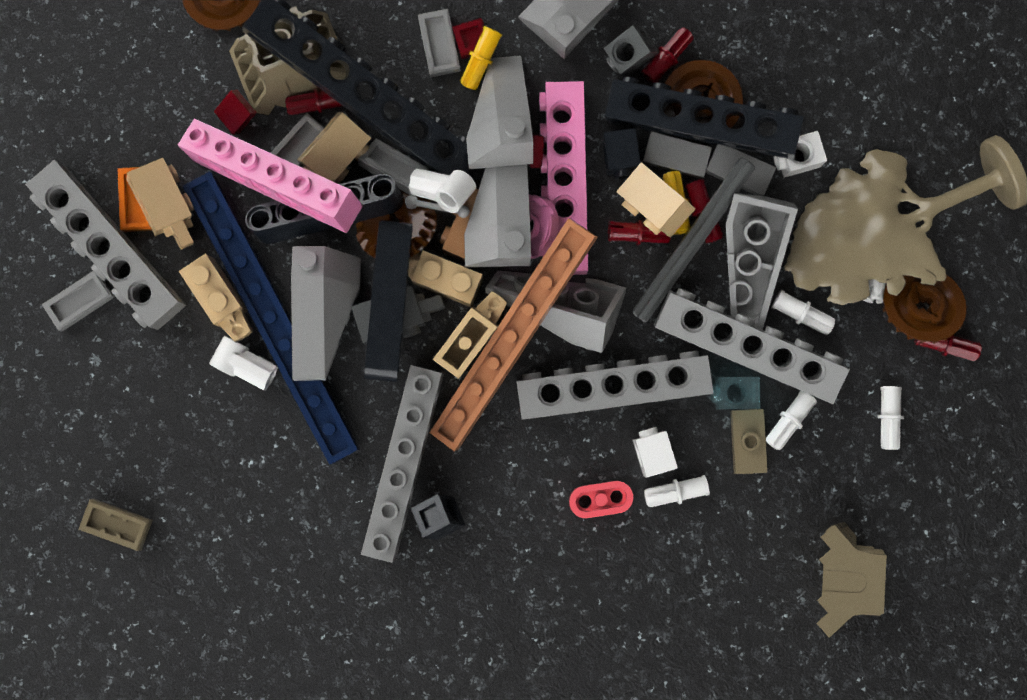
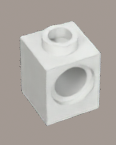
[773,131,827,178]
[633,427,677,477]

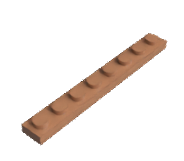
[429,218,598,451]

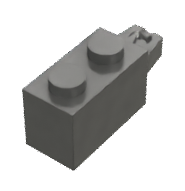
[351,286,445,345]

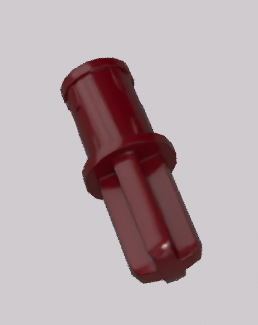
[641,27,694,84]
[285,88,343,116]
[685,179,723,243]
[608,220,671,245]
[914,335,982,361]

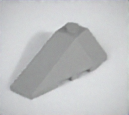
[518,0,619,59]
[466,56,533,169]
[464,164,531,267]
[726,193,798,330]
[291,246,361,381]
[485,271,626,353]

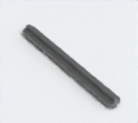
[632,157,755,322]

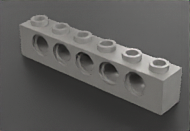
[25,160,186,330]
[654,288,850,404]
[516,351,714,420]
[361,365,444,563]

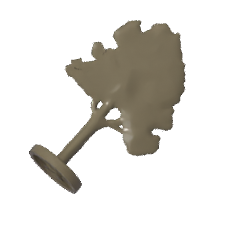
[784,135,1027,305]

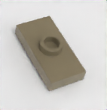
[730,409,768,474]
[78,499,153,551]

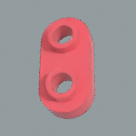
[569,481,633,518]

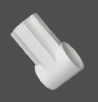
[408,168,476,213]
[209,336,278,391]

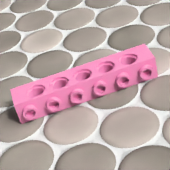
[539,81,588,275]
[178,119,363,233]

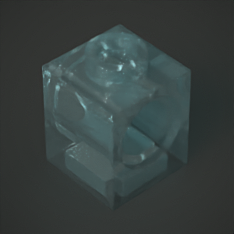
[711,377,760,410]

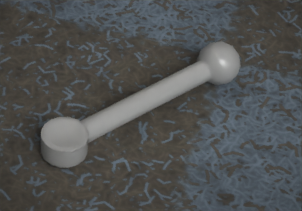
[405,195,470,218]

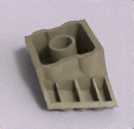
[229,6,346,115]
[816,522,887,638]

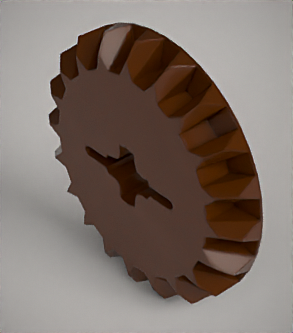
[182,0,260,32]
[664,60,743,141]
[355,190,437,258]
[883,275,966,344]

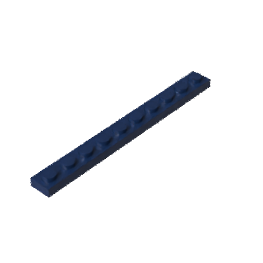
[183,171,359,465]

